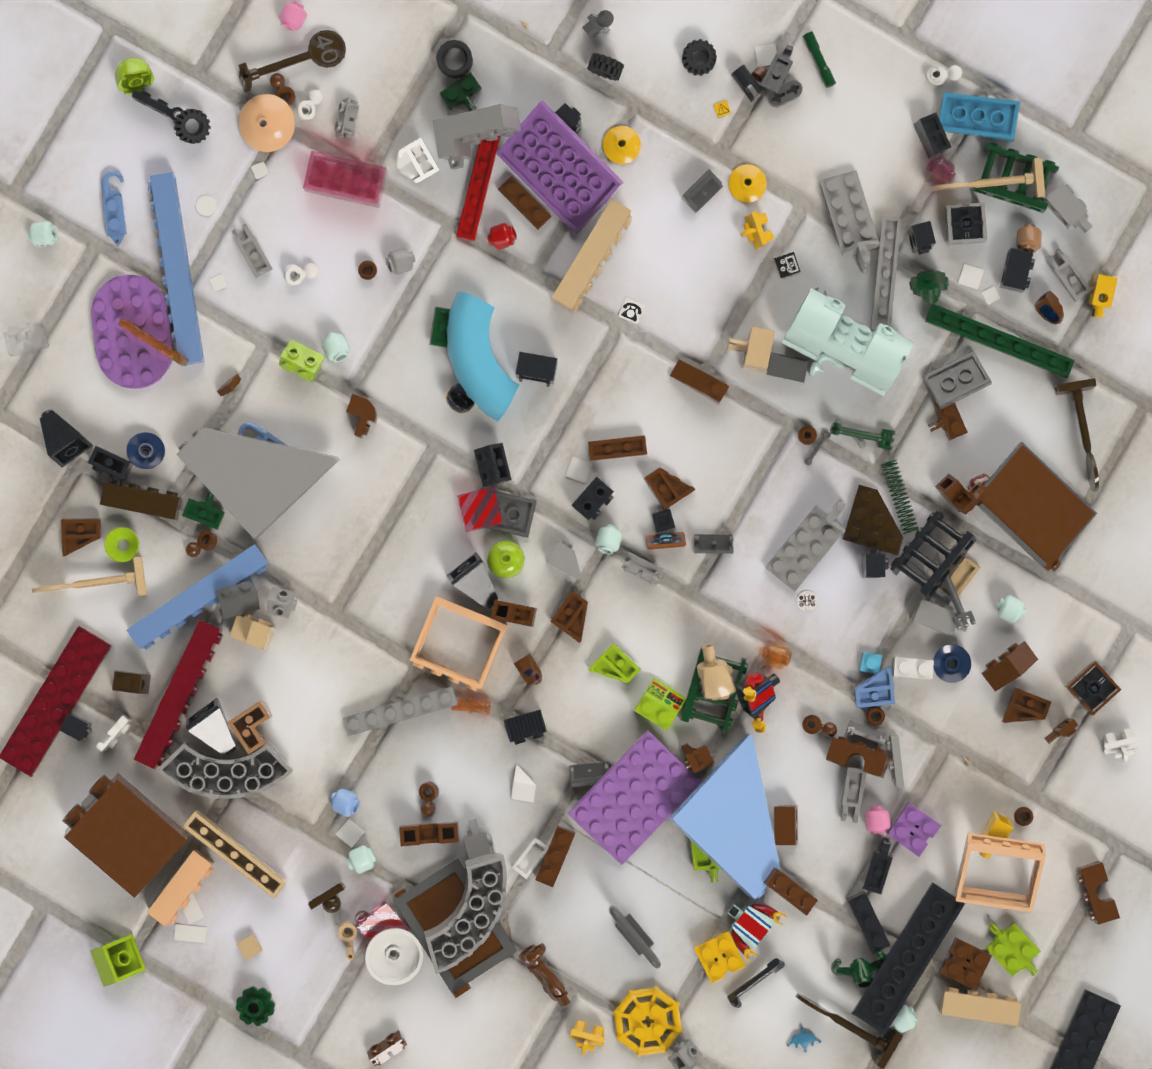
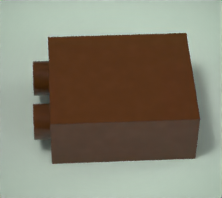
[62,773,187,898]

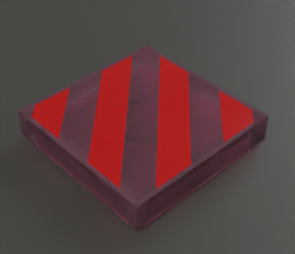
[457,486,504,533]
[355,901,410,942]

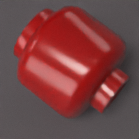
[487,222,517,250]

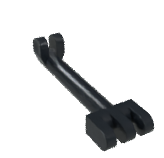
[727,958,785,1008]

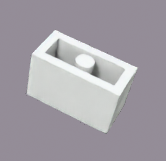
[892,657,934,680]

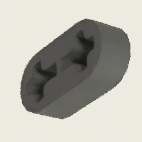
[768,80,803,108]

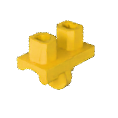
[740,211,774,250]
[569,1020,605,1055]

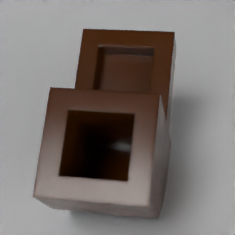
[346,394,377,439]
[935,474,976,515]
[491,600,537,627]

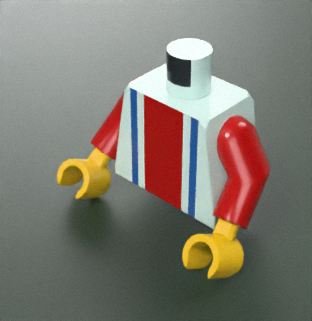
[727,903,787,963]

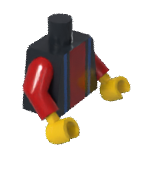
[735,672,780,733]

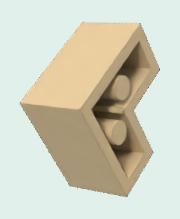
[229,613,275,650]

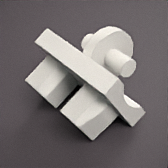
[1103,728,1140,762]

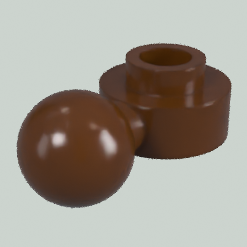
[270,73,296,106]
[185,530,217,557]
[802,715,837,738]
[419,781,439,816]

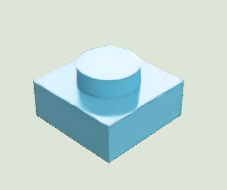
[859,652,883,674]

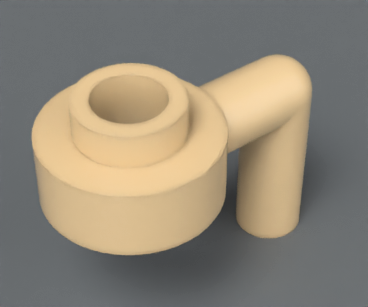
[338,921,357,960]

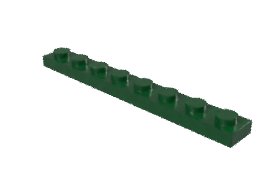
[925,304,1075,379]

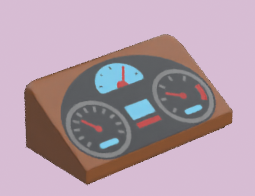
[646,532,686,550]

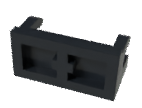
[913,113,951,159]

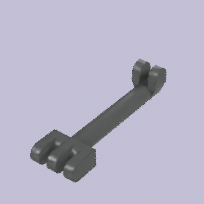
[944,575,976,630]

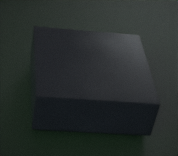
[652,509,675,533]

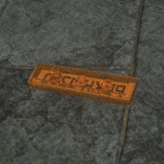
[118,319,189,366]

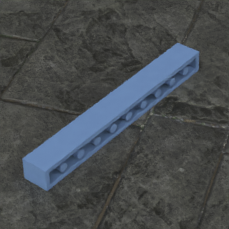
[148,172,205,366]

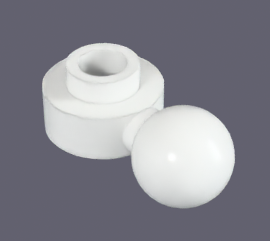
[927,65,962,86]
[295,90,323,121]
[283,263,319,285]

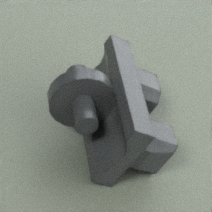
[582,10,614,37]

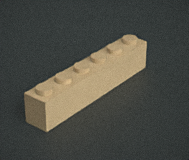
[183,810,288,899]

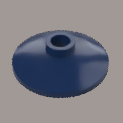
[126,432,165,469]
[933,644,971,683]

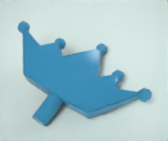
[787,1027,821,1052]

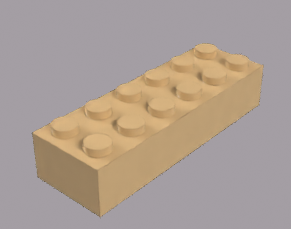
[552,199,632,314]

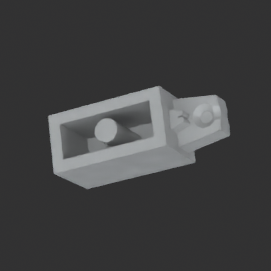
[1044,183,1093,233]
[911,598,969,635]
[463,819,494,859]

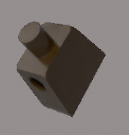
[112,670,151,694]

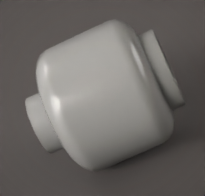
[385,247,415,275]

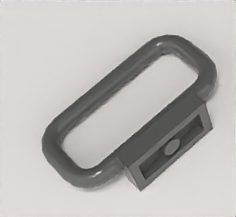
[609,905,661,969]

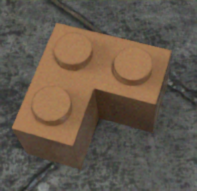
[228,701,273,755]

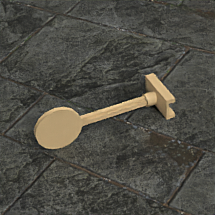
[931,158,1045,198]
[32,557,147,596]

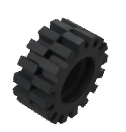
[682,39,717,76]
[587,53,624,81]
[174,109,211,144]

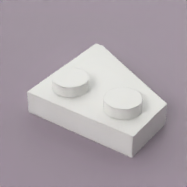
[96,715,131,752]

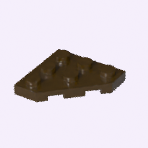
[843,485,904,556]

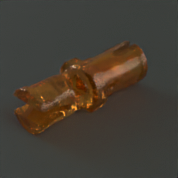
[451,698,491,714]

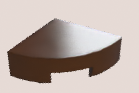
[217,374,241,396]

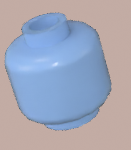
[330,789,360,817]

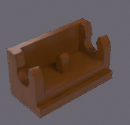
[774,805,798,845]

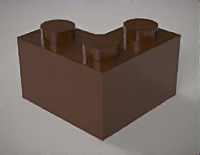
[981,641,1038,692]

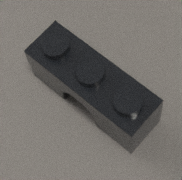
[846,891,891,954]

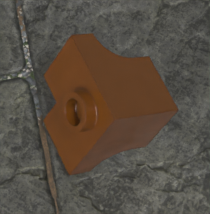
[681,743,714,773]

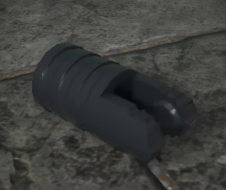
[731,65,764,102]

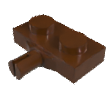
[928,403,968,441]
[1044,718,1078,744]

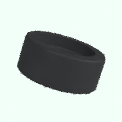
[436,40,473,78]

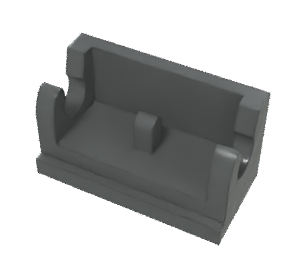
[681,169,723,213]
[766,352,809,383]
[694,534,734,554]
[570,762,609,787]

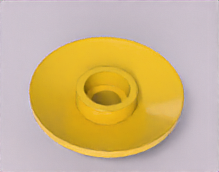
[603,126,641,164]
[728,165,766,203]

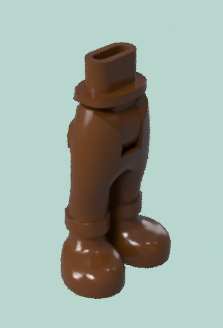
[519,943,570,1007]

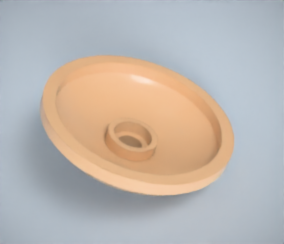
[238,94,295,152]

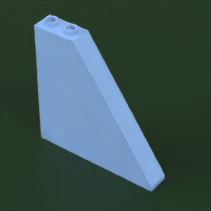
[668,734,781,899]

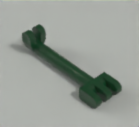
[830,423,895,450]

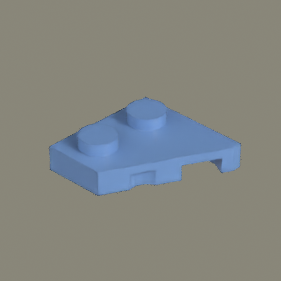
[854,666,895,708]

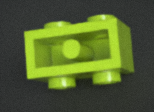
[279,339,325,382]

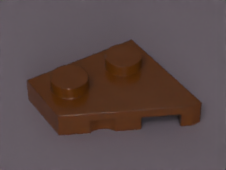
[643,468,695,510]
[61,518,102,556]
[550,591,588,643]
[1001,687,1051,723]

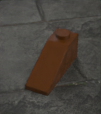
[669,359,729,405]

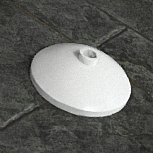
[365,928,423,985]

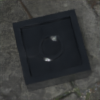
[515,351,558,387]

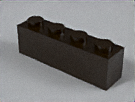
[99,479,182,521]

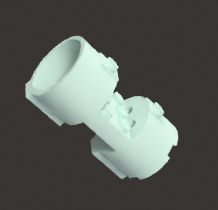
[782,288,914,396]

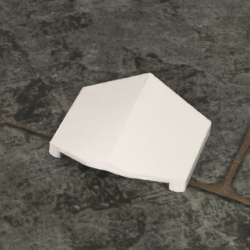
[396,137,439,183]

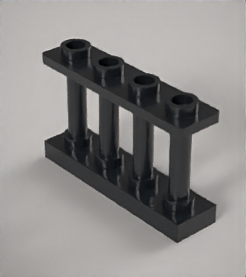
[890,510,977,600]

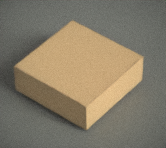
[236,933,263,960]

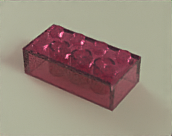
[303,151,388,208]

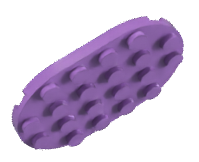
[91,275,174,389]

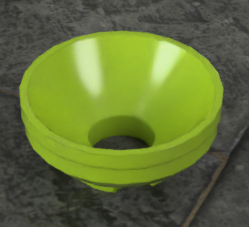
[104,527,140,562]

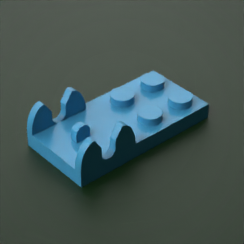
[939,92,1020,143]

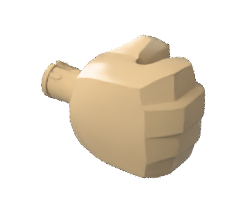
[697,644,736,700]

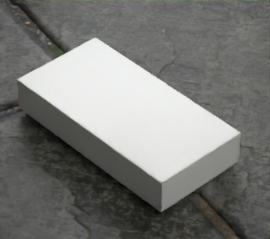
[511,837,549,879]

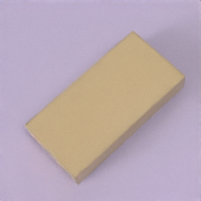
[942,556,980,597]

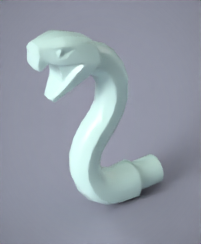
[809,353,850,376]

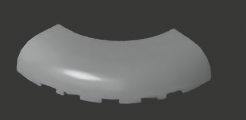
[157,742,294,799]
[424,853,507,974]

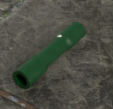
[802,31,836,88]

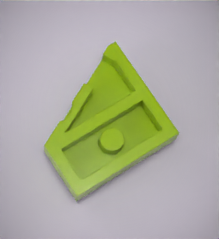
[588,643,641,683]

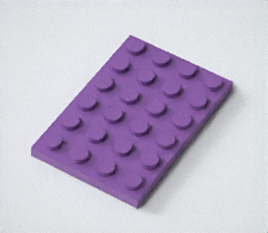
[496,100,624,235]
[567,730,701,865]

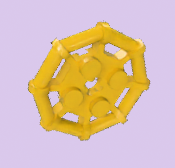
[612,986,683,1057]

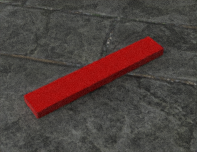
[456,136,501,241]

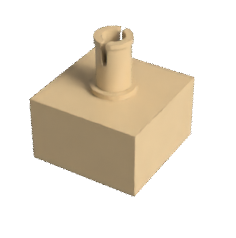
[727,326,775,373]

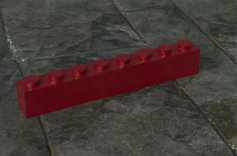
[133,620,223,769]

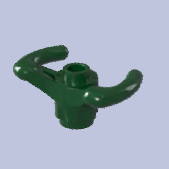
[830,950,886,988]

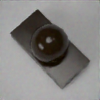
[308,882,346,913]

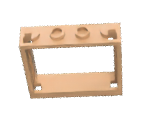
[410,596,508,691]
[955,833,1046,912]

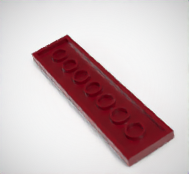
[0,626,112,777]

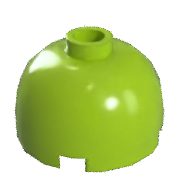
[114,58,154,95]
[487,540,525,579]

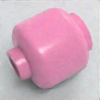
[279,1,307,31]
[865,806,891,834]

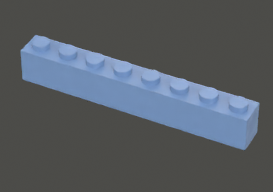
[127,544,269,650]

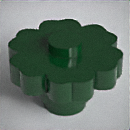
[909,270,949,304]
[236,986,276,1026]

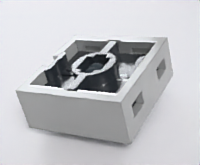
[944,203,988,245]

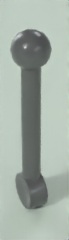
[805,431,831,466]

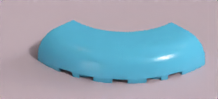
[446,292,519,422]

